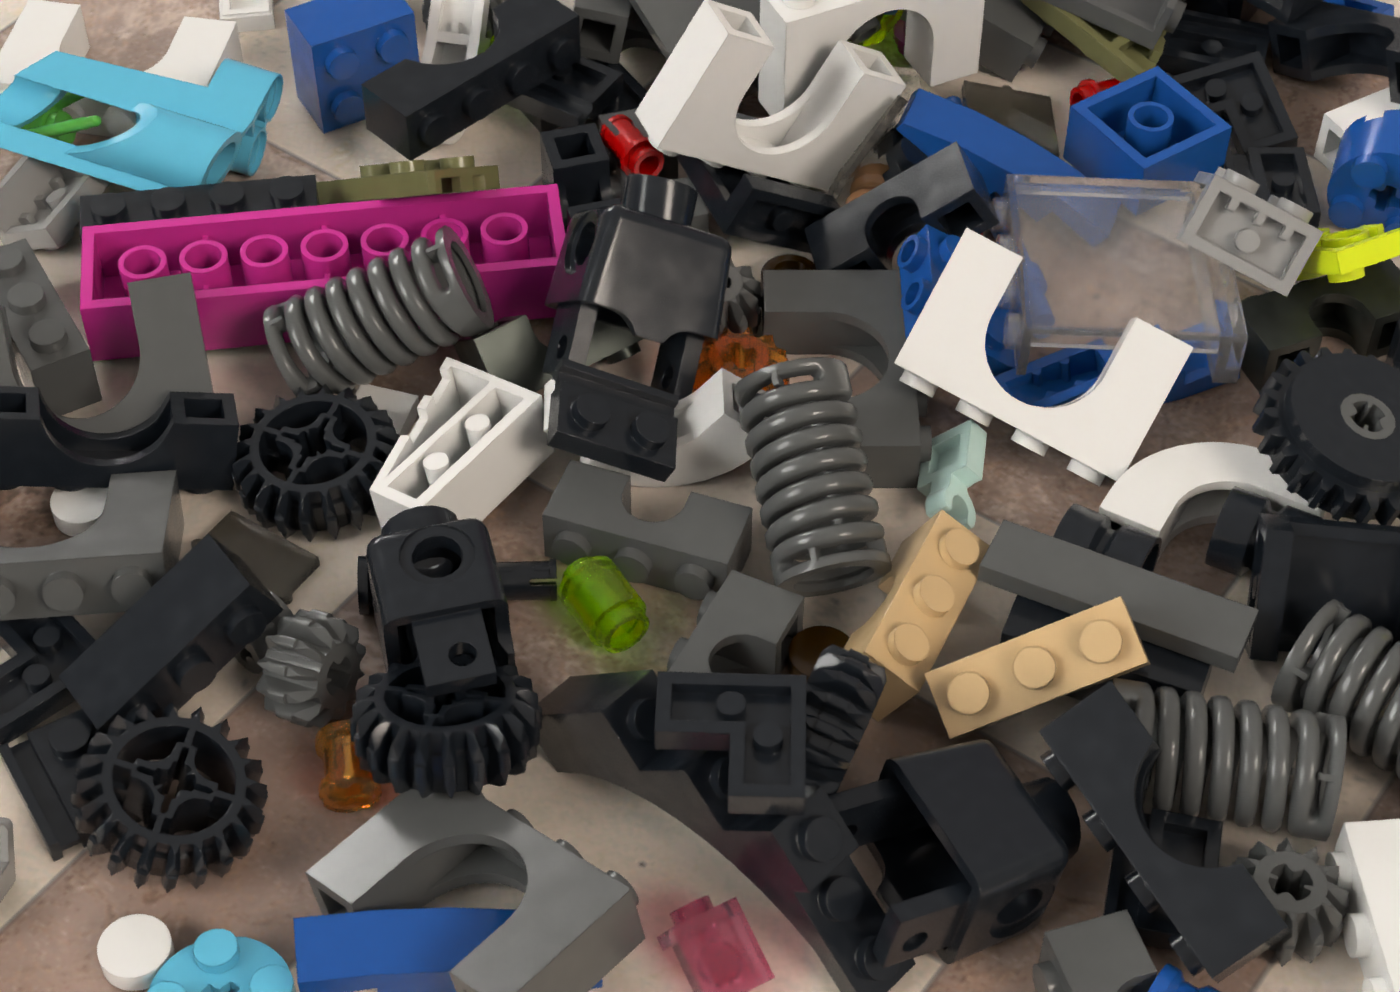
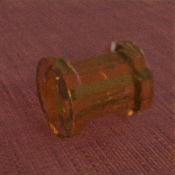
[314,720,382,813]

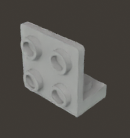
[1176,167,1323,297]

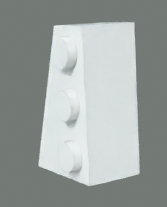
[369,357,555,531]

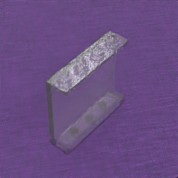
[991,174,1248,383]

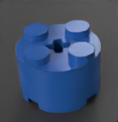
[1327,109,1400,232]

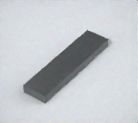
[977,520,1259,673]

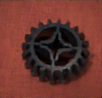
[231,384,400,543]
[805,644,887,795]
[350,654,542,799]
[70,701,268,893]

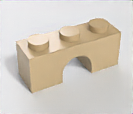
[844,510,989,722]
[924,596,1150,739]

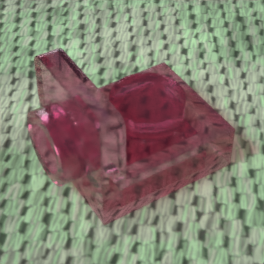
[657,895,775,992]

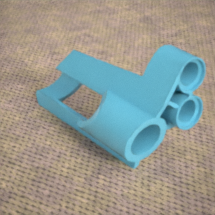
[0,51,283,191]

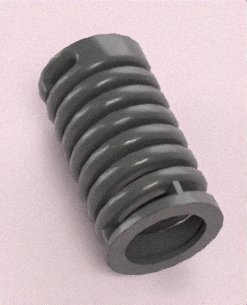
[263,225,494,397]
[734,357,892,597]
[1271,599,1400,780]
[1112,677,1347,842]

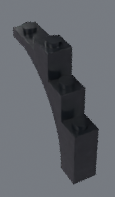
[538,669,916,992]

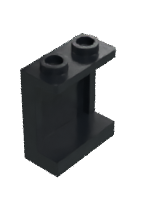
[676,113,840,254]
[1245,513,1400,662]

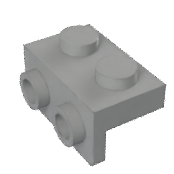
[0,155,111,251]

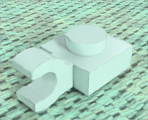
[917,419,987,529]

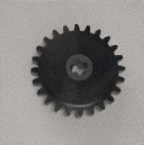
[1252,347,1400,526]

